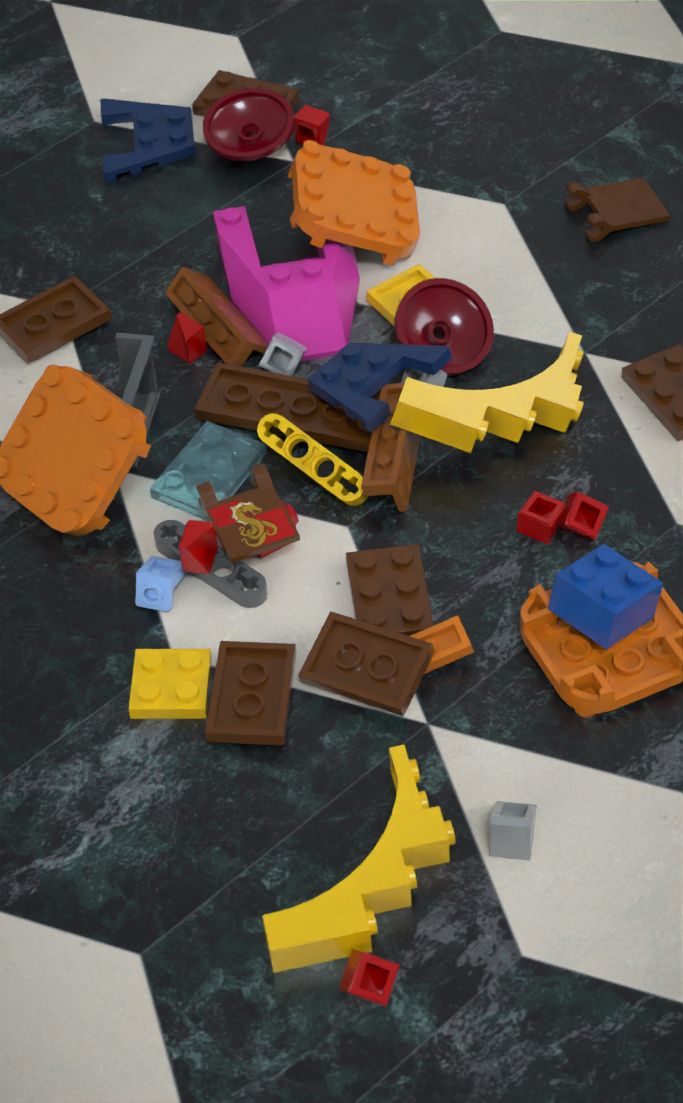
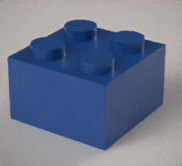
[548,544,663,649]

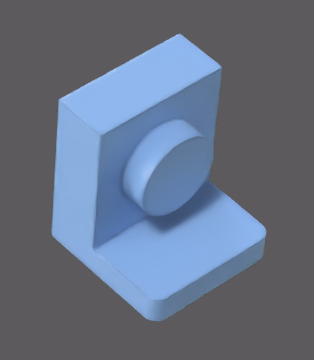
[135,556,186,612]

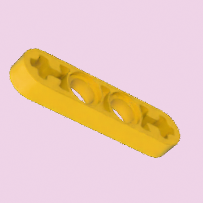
[257,413,368,506]

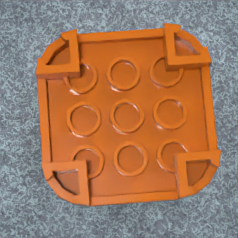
[287,140,420,265]
[0,364,151,537]
[520,562,683,717]

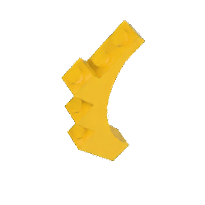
[390,331,584,453]
[262,745,455,973]

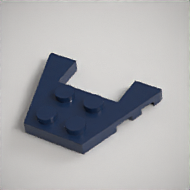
[100,98,196,183]
[308,343,452,432]

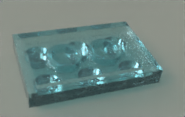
[150,421,267,522]

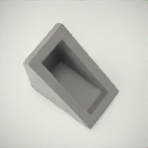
[489,801,537,861]

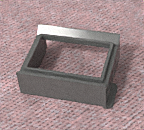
[115,333,160,468]

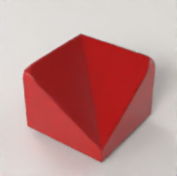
[294,105,330,145]
[168,312,207,364]
[517,491,567,544]
[558,491,609,540]
[179,520,218,574]
[339,948,400,1006]

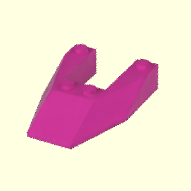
[213,206,360,362]

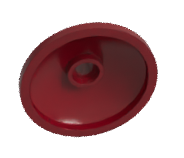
[203,88,295,161]
[395,278,494,376]

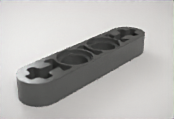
[153,520,268,608]

